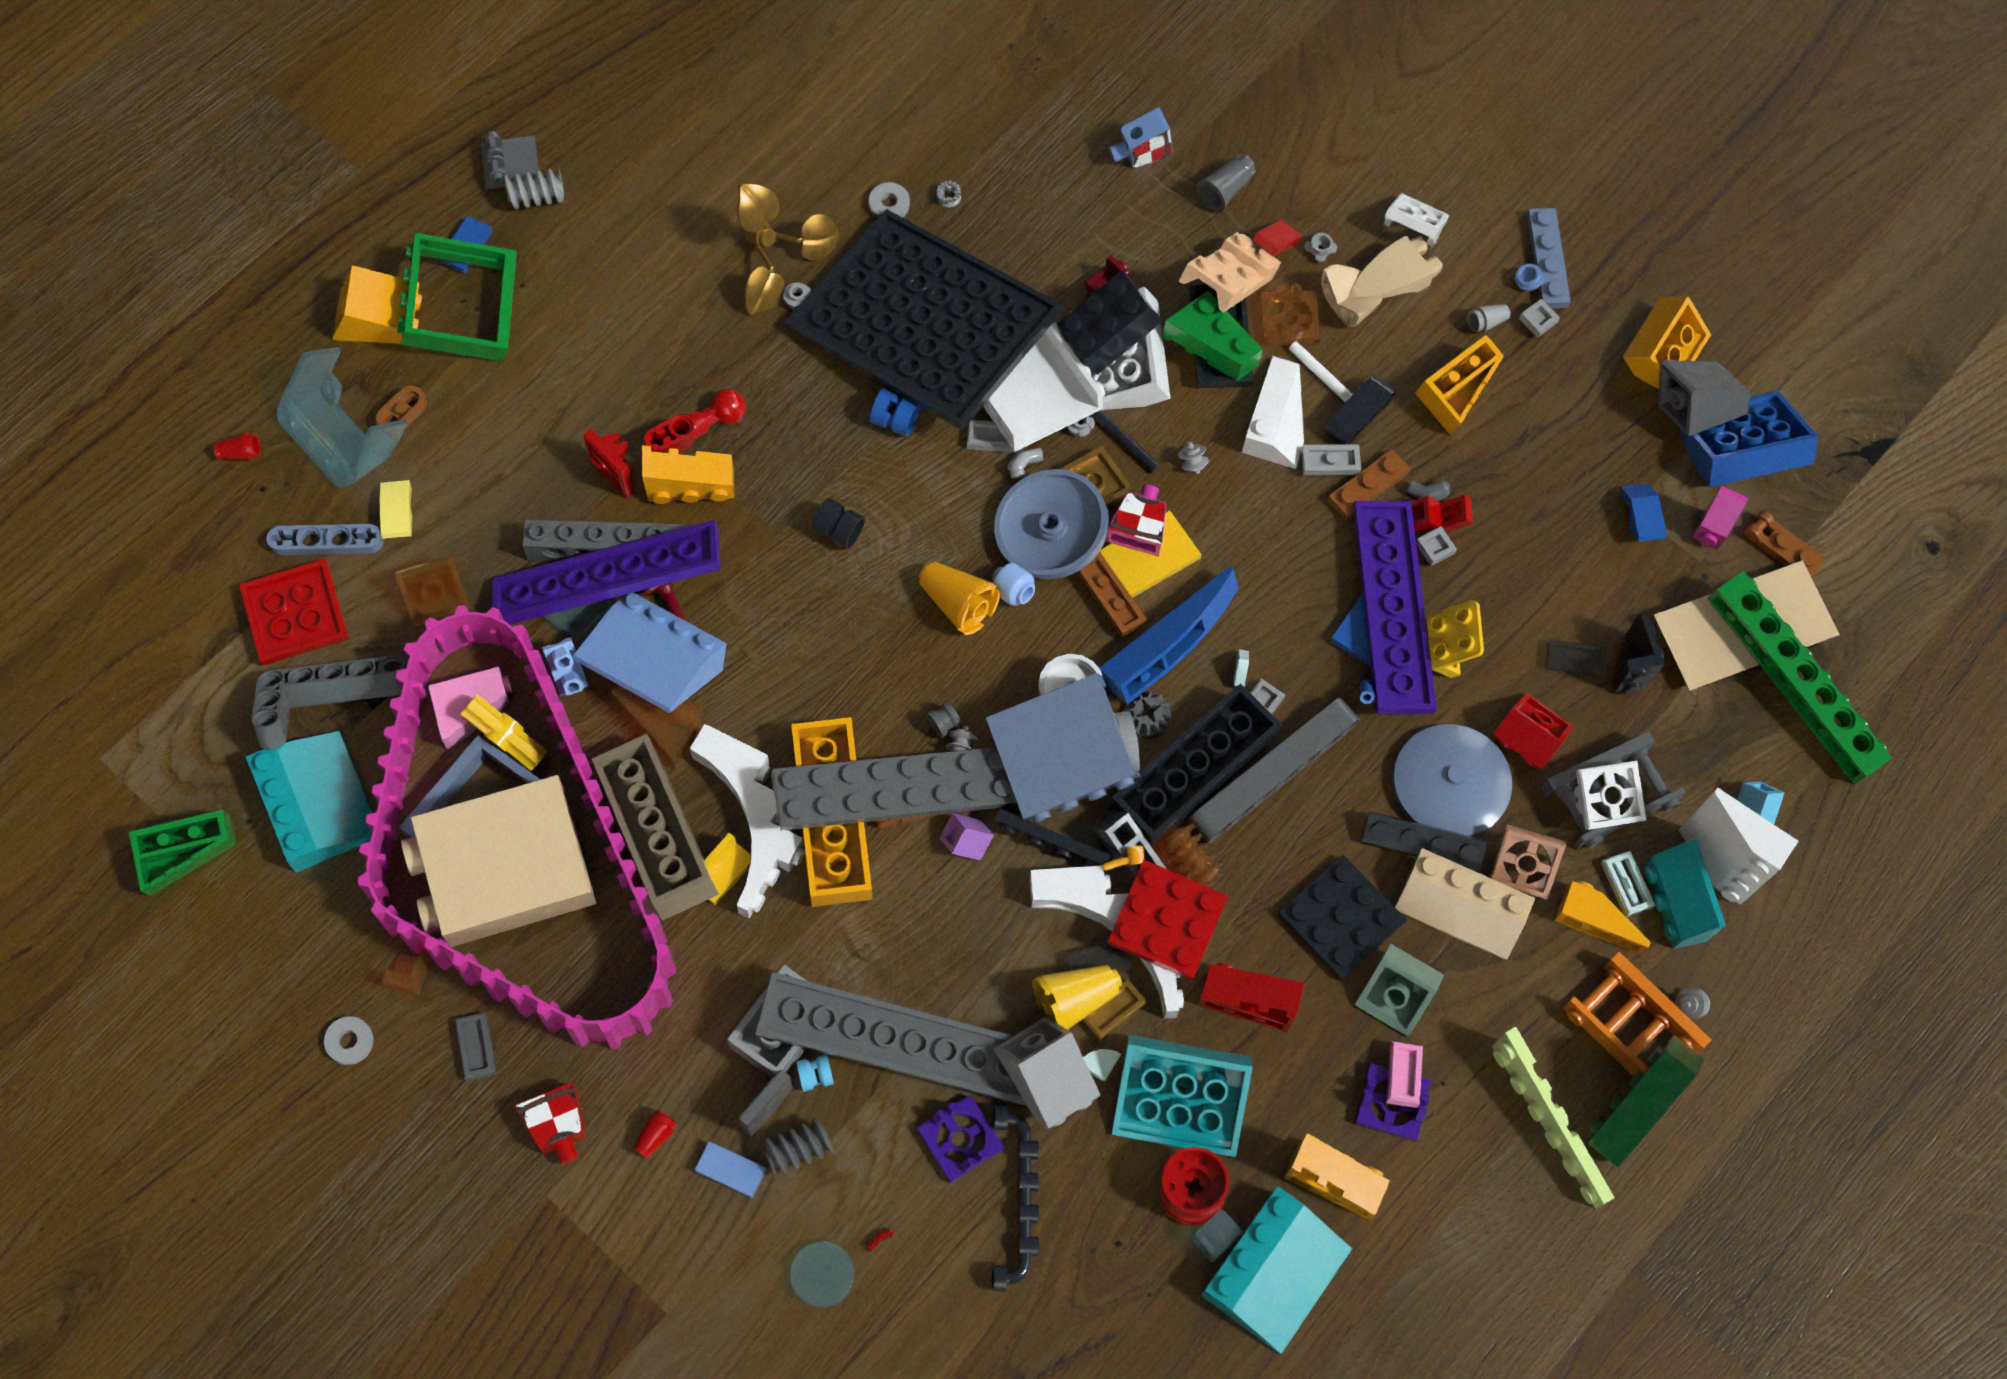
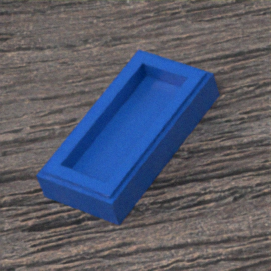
[439,216,493,274]

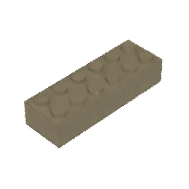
[592,734,719,921]

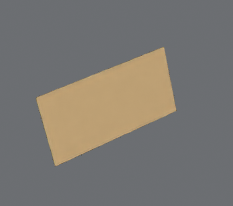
[1654,560,1839,690]

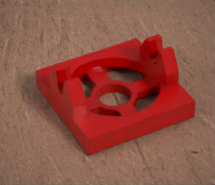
[583,429,635,498]

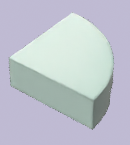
[1233,649,1249,687]
[1083,1049,1121,1082]

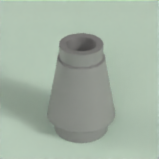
[1467,304,1510,333]

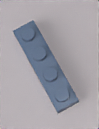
[1527,208,1571,308]

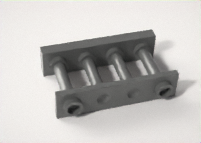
[1541,732,1686,850]

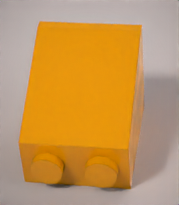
[332,265,422,344]

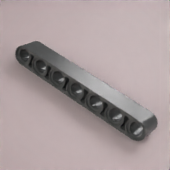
[1188,698,1360,844]

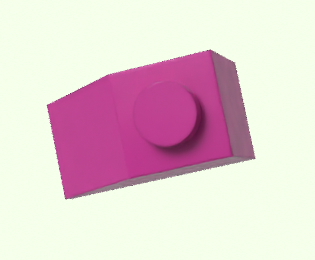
[1692,486,1748,550]

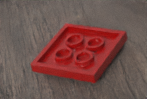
[239,558,350,666]
[1107,860,1228,981]

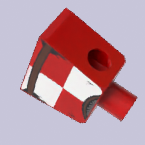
[515,1082,586,1165]

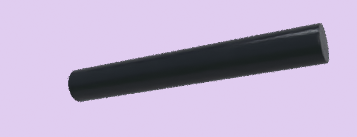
[1093,410,1160,473]

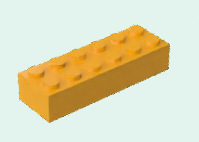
[791,717,873,907]

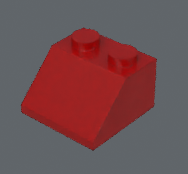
[1493,693,1575,770]

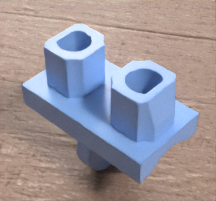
[542,637,588,696]

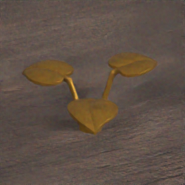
[737,183,839,315]

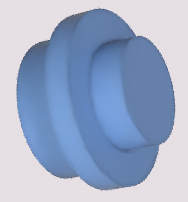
[1515,264,1543,291]

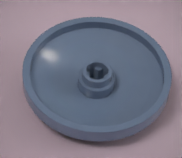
[994,469,1109,579]
[1392,724,1512,837]

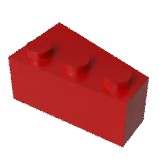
[1198,963,1305,1032]

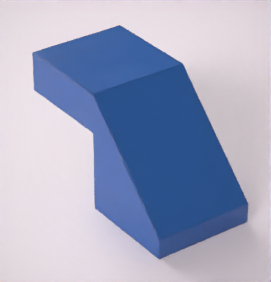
[1620,483,1666,542]

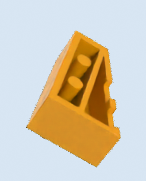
[1415,335,1504,435]
[642,445,734,504]

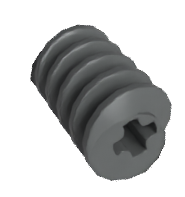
[764,1118,835,1178]

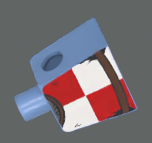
[1109,108,1173,168]

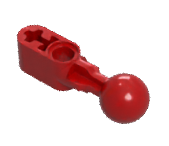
[644,388,746,454]

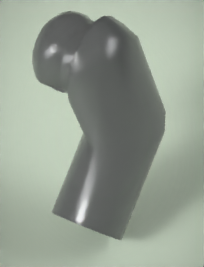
[1406,480,1450,501]

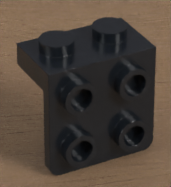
[1611,613,1665,694]

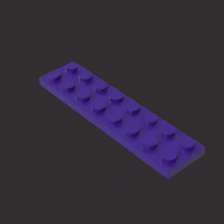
[1353,501,1437,714]
[492,520,721,625]

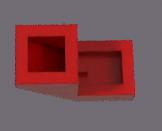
[1411,494,1473,532]

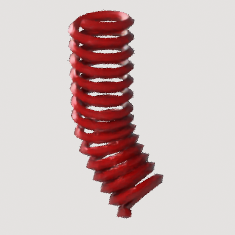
[866,1229,895,1252]

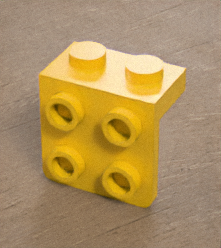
[1426,600,1484,678]

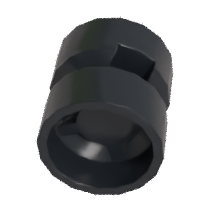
[811,498,865,550]

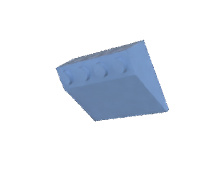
[573,593,727,713]

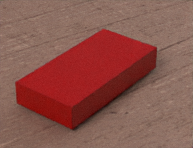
[1253,220,1303,256]

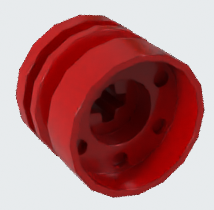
[1159,1147,1229,1226]

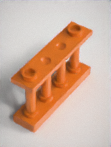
[1563,952,1711,1076]

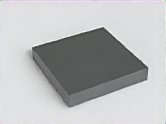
[739,1069,793,1137]

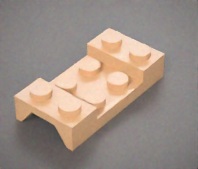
[1179,232,1281,313]

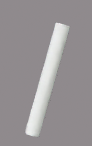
[1289,341,1353,403]

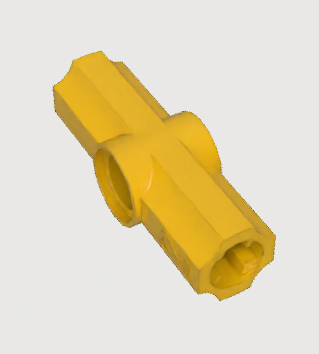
[460,694,548,771]

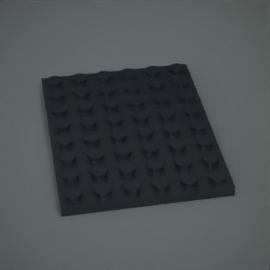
[784,209,1063,430]

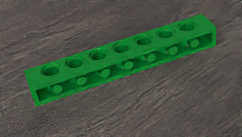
[1707,571,1892,784]

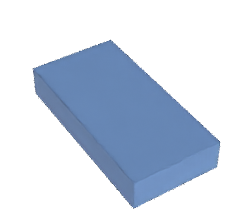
[695,1141,767,1199]

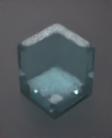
[1191,1209,1244,1263]

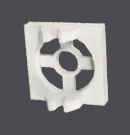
[1383,193,1449,247]
[1574,761,1646,830]

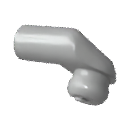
[1008,447,1043,479]

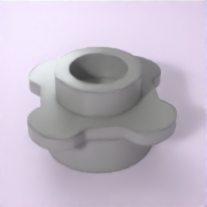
[1304,233,1337,262]

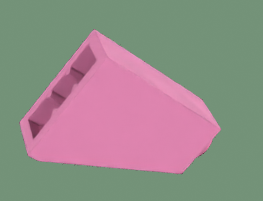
[429,667,513,750]

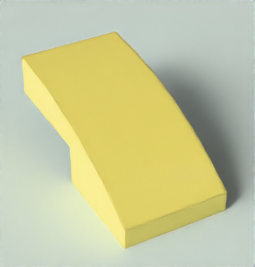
[380,480,413,539]

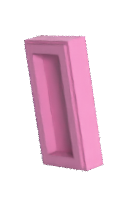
[1386,1041,1423,1108]

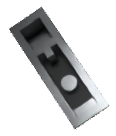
[1092,810,1166,881]

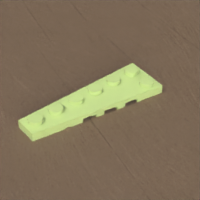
[1492,1027,1615,1209]

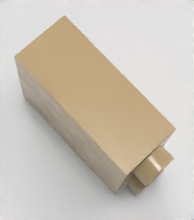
[401,775,596,947]

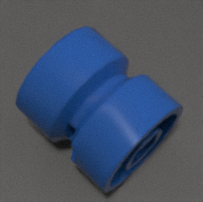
[870,389,920,437]

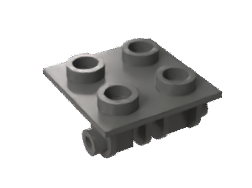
[480,131,539,190]

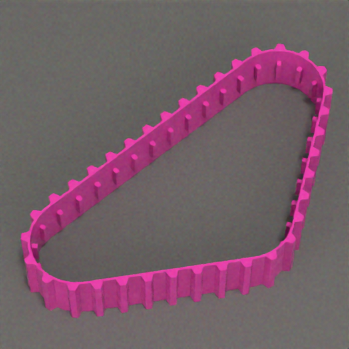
[358,605,676,1050]

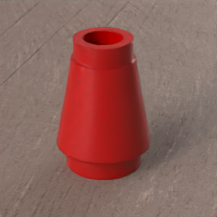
[214,432,261,460]
[633,1109,678,1158]

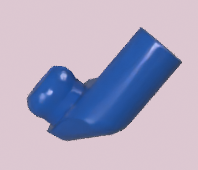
[1359,679,1375,704]

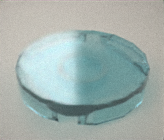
[791,1242,854,1307]

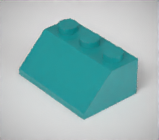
[1644,839,1726,949]

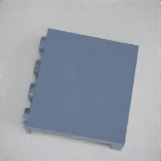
[986,673,1140,823]

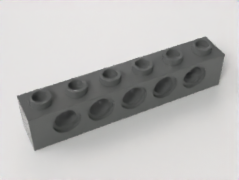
[523,520,692,561]

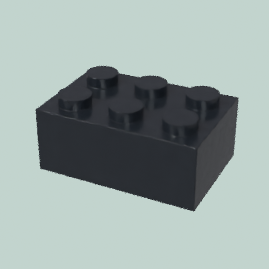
[1057,270,1163,375]

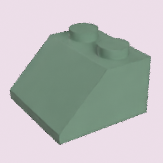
[1355,943,1444,1037]

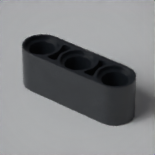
[1323,375,1396,445]

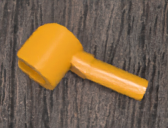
[1103,845,1144,871]

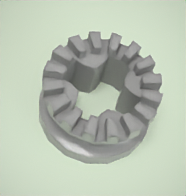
[937,180,961,208]

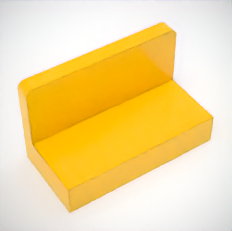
[704,833,751,905]

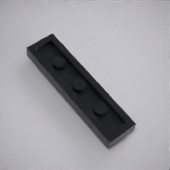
[995,808,1112,866]
[1362,811,1487,871]

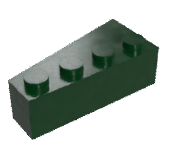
[1588,1035,1705,1168]

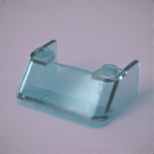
[277,347,408,488]

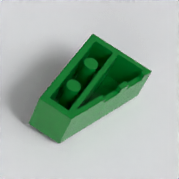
[1162,291,1263,381]

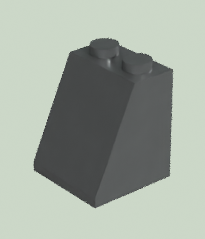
[1658,360,1750,436]

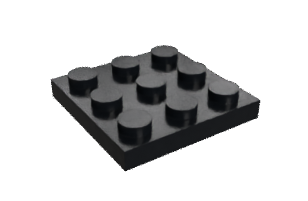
[1278,855,1407,982]

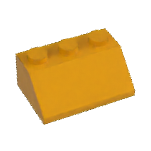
[1623,296,1711,389]

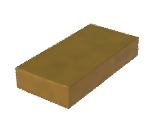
[1081,978,1147,1042]

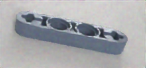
[266,524,384,556]

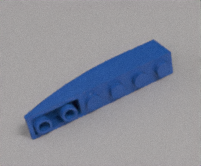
[1099,566,1239,704]

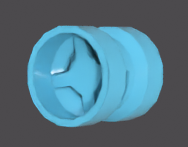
[796,1054,834,1092]

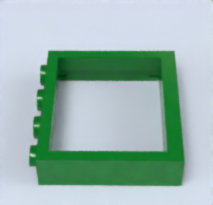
[397,233,517,362]

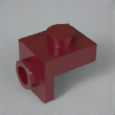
[1085,255,1130,294]

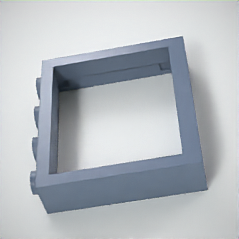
[399,735,540,838]

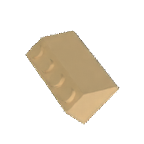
[1395,848,1535,961]

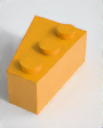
[1283,1133,1390,1220]

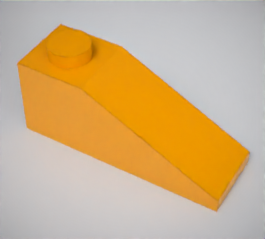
[1555,881,1651,956]

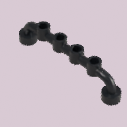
[991,1105,1039,1291]

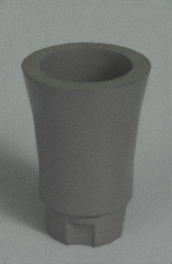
[1196,154,1256,212]

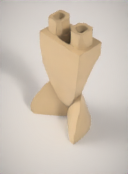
[1321,236,1443,327]

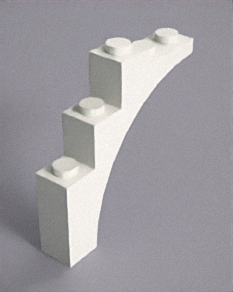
[690,724,805,919]
[1029,866,1184,1019]

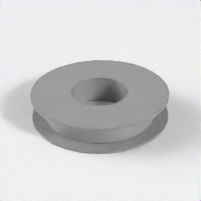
[869,182,910,218]
[324,1016,374,1065]

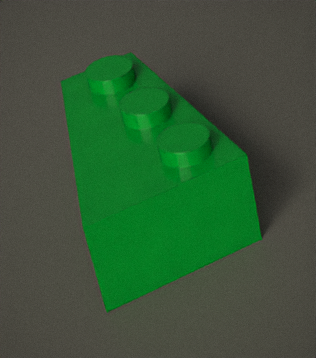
[129,810,237,896]

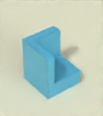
[1737,781,1784,825]

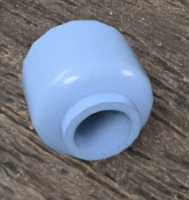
[992,563,1035,606]

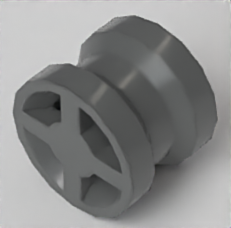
[926,701,962,738]

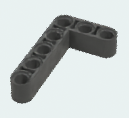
[252,656,407,750]

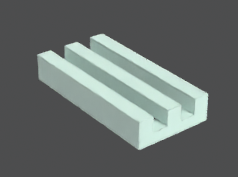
[1601,851,1655,917]

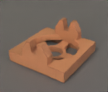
[1489,824,1566,899]

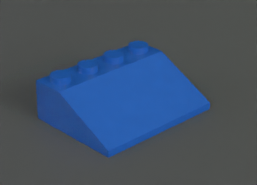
[1678,391,1819,487]

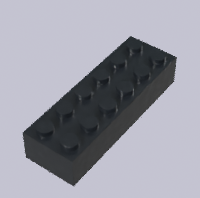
[1109,683,1282,848]

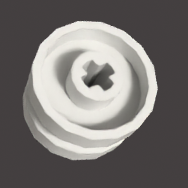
[1038,654,1102,696]

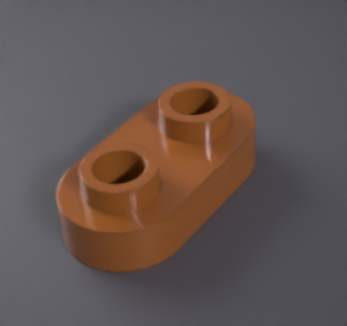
[376,386,427,436]

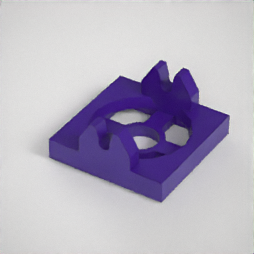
[1355,1063,1431,1142]
[917,1095,1004,1183]

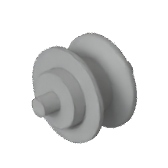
[1178,441,1209,474]
[945,726,978,752]
[1675,988,1710,1020]

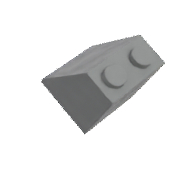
[994,1017,1101,1128]

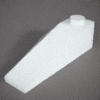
[1242,356,1304,469]

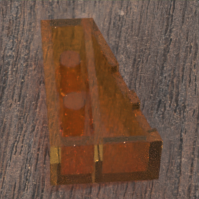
[611,684,707,770]

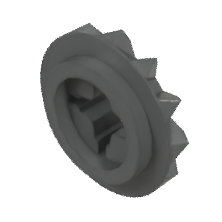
[1124,690,1172,736]

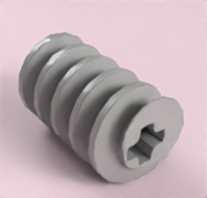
[504,168,564,209]

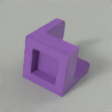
[939,813,994,860]

